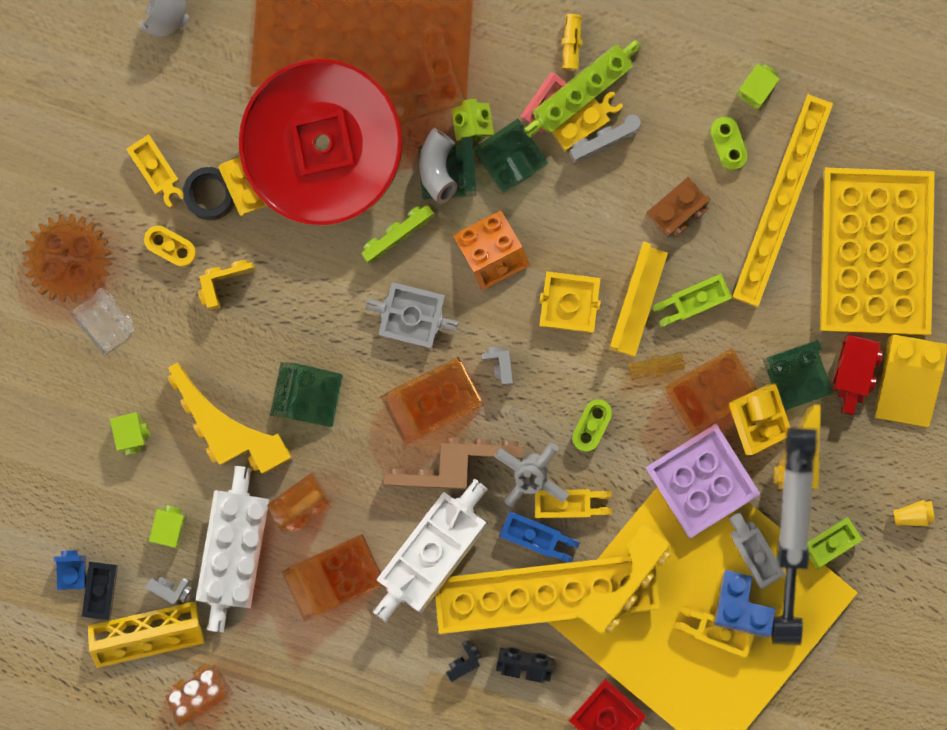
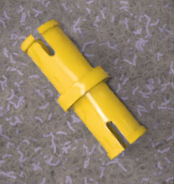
[561,14,583,71]

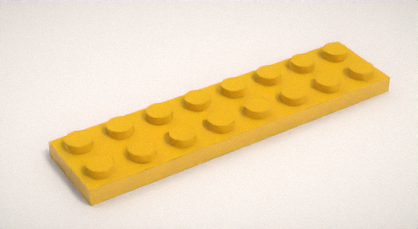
[435,556,660,634]

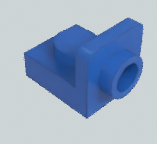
[54,550,86,590]

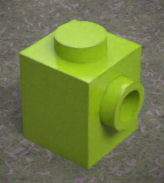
[110,412,150,456]

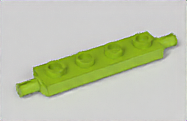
[524,40,641,138]

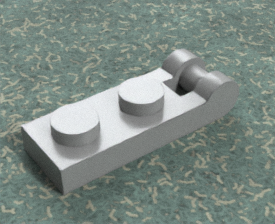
[569,115,641,164]

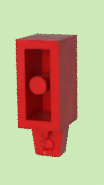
[831,335,883,416]

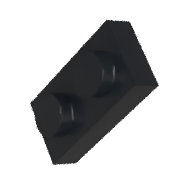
[81,561,118,620]

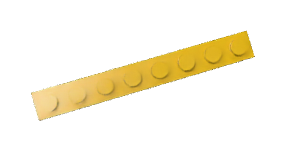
[732,94,833,307]

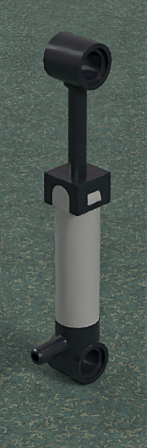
[771,427,817,646]

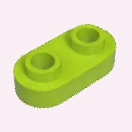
[710,117,747,171]
[572,399,612,452]

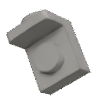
[482,346,513,386]
[146,576,192,605]

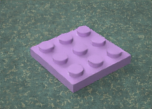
[645,424,760,538]

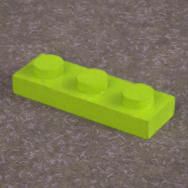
[361,204,435,265]

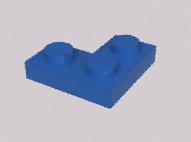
[714,570,775,638]

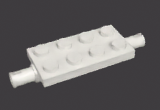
[196,466,269,632]
[373,479,488,623]

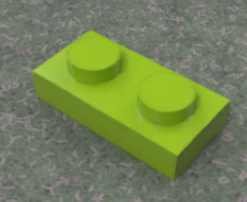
[808,517,863,570]

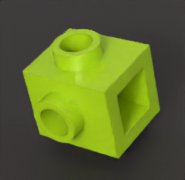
[451,99,494,141]

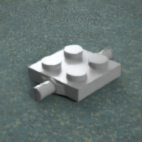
[365,282,458,349]

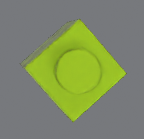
[736,63,780,110]
[149,505,187,548]

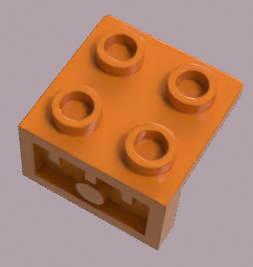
[454,211,530,290]

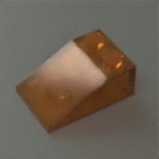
[380,357,484,445]

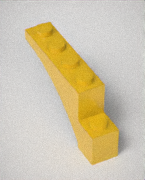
[167,362,293,474]

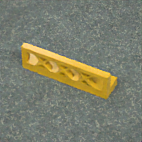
[609,242,668,357]
[88,601,205,668]

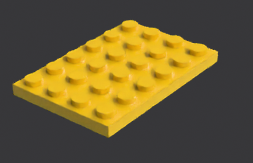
[820,168,935,336]

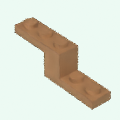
[383,438,524,489]

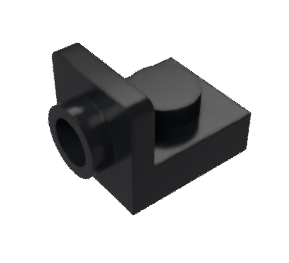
[446,641,482,682]

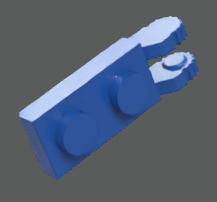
[499,511,580,563]

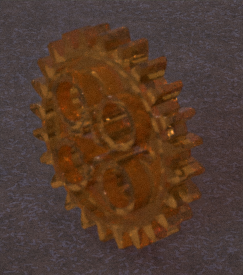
[22,214,113,303]

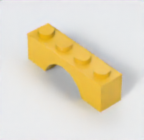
[575,524,671,635]

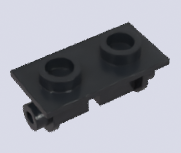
[496,647,554,683]

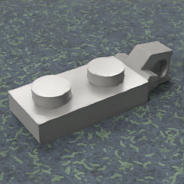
[729,513,785,589]

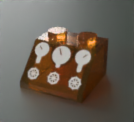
[165,664,233,727]

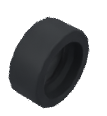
[183,167,235,221]

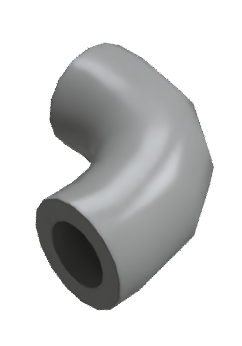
[419,128,457,204]

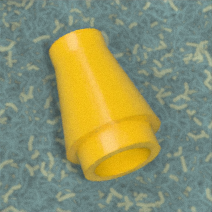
[893,500,935,527]

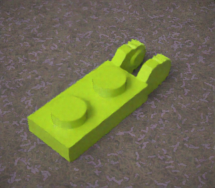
[652,273,732,328]

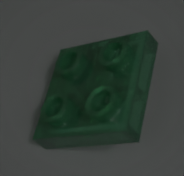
[473,119,549,195]

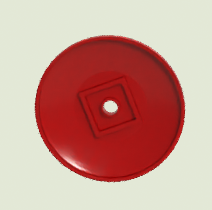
[239,59,403,225]

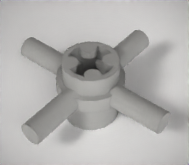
[494,443,569,507]

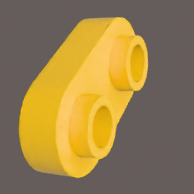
[144,226,196,267]

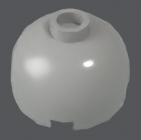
[139,0,189,37]

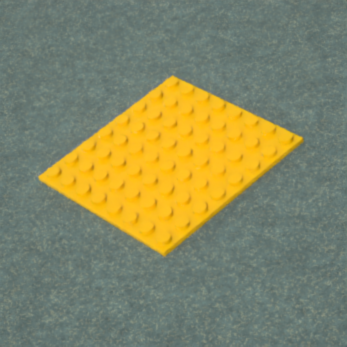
[548,487,858,730]

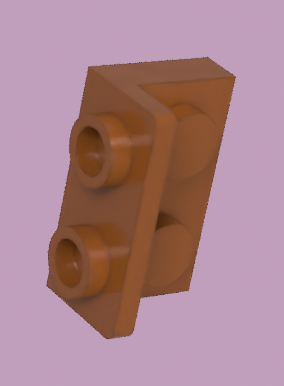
[646,177,711,238]

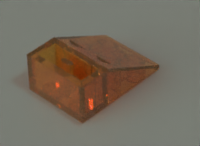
[662,348,757,437]
[267,473,333,533]
[282,534,382,622]

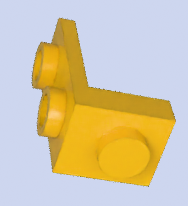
[198,260,256,311]

